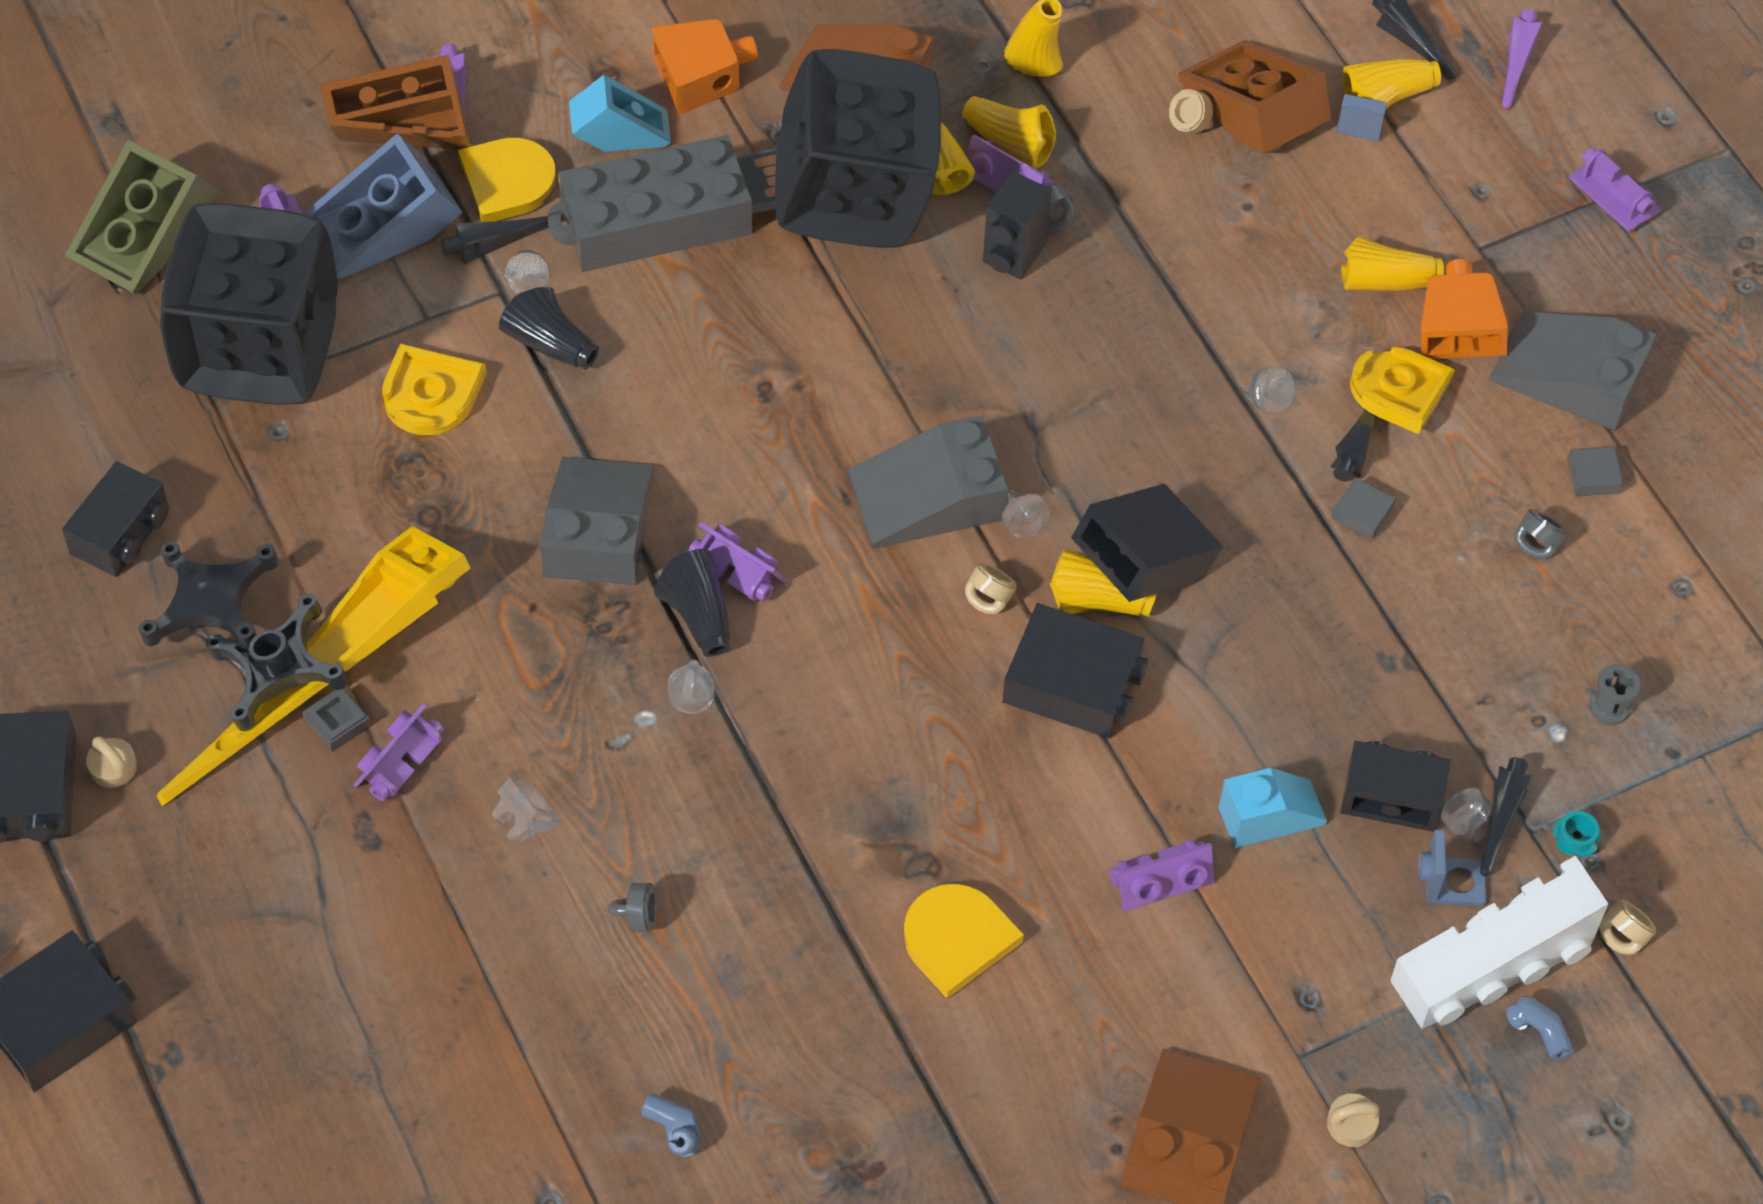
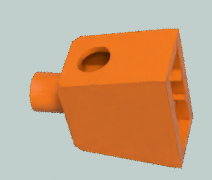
[651,19,758,115]
[1421,259,1508,360]

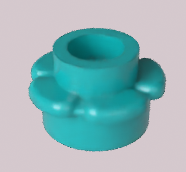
[1553,811,1601,857]

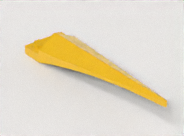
[156,526,471,806]

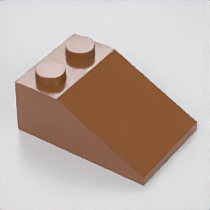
[780,24,933,92]
[1178,40,1332,154]
[1121,1049,1261,1204]

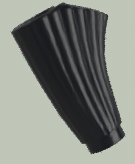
[499,287,599,370]
[654,549,731,657]

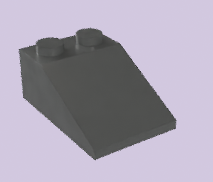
[1489,311,1657,431]
[848,415,1008,549]
[540,457,653,585]

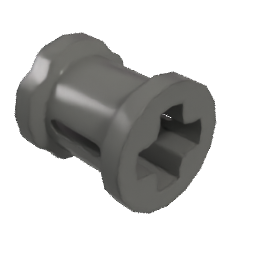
[1589,664,1641,725]

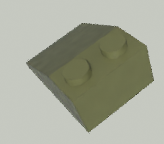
[64,140,220,295]

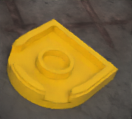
[458,138,556,222]
[382,343,487,435]
[1350,347,1455,434]
[904,884,1024,999]

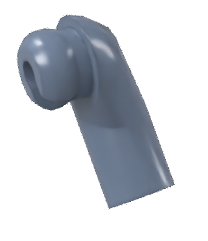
[1506,996,1574,1061]
[641,1093,702,1157]

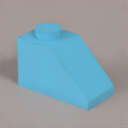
[569,75,671,152]
[1218,768,1327,849]

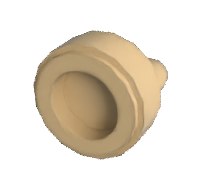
[1169,89,1213,134]
[965,563,1017,614]
[86,736,137,788]
[1599,900,1656,955]
[1327,1093,1379,1147]

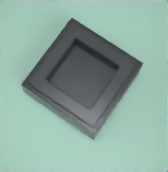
[1567,447,1624,496]
[1331,477,1396,539]
[302,688,371,752]

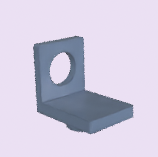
[1418,830,1486,907]

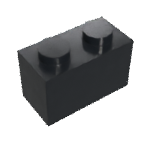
[983,171,1052,280]
[62,461,169,577]
[1340,740,1451,832]

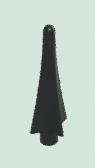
[1372,0,1457,79]
[440,216,548,264]
[1331,410,1377,482]
[1480,757,1532,876]

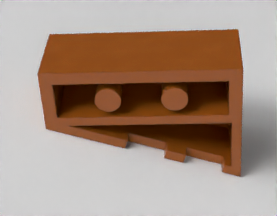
[320,55,472,150]

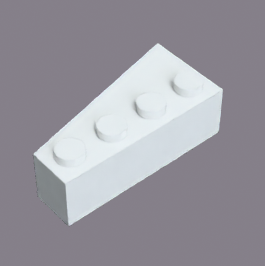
[1390,856,1608,1029]

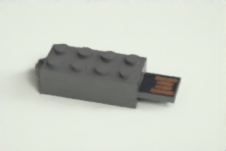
[548,135,777,272]

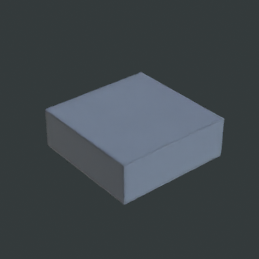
[1336,94,1387,142]

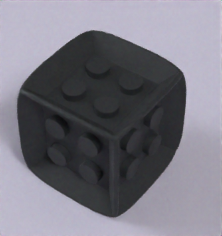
[775,49,941,248]
[160,203,338,405]

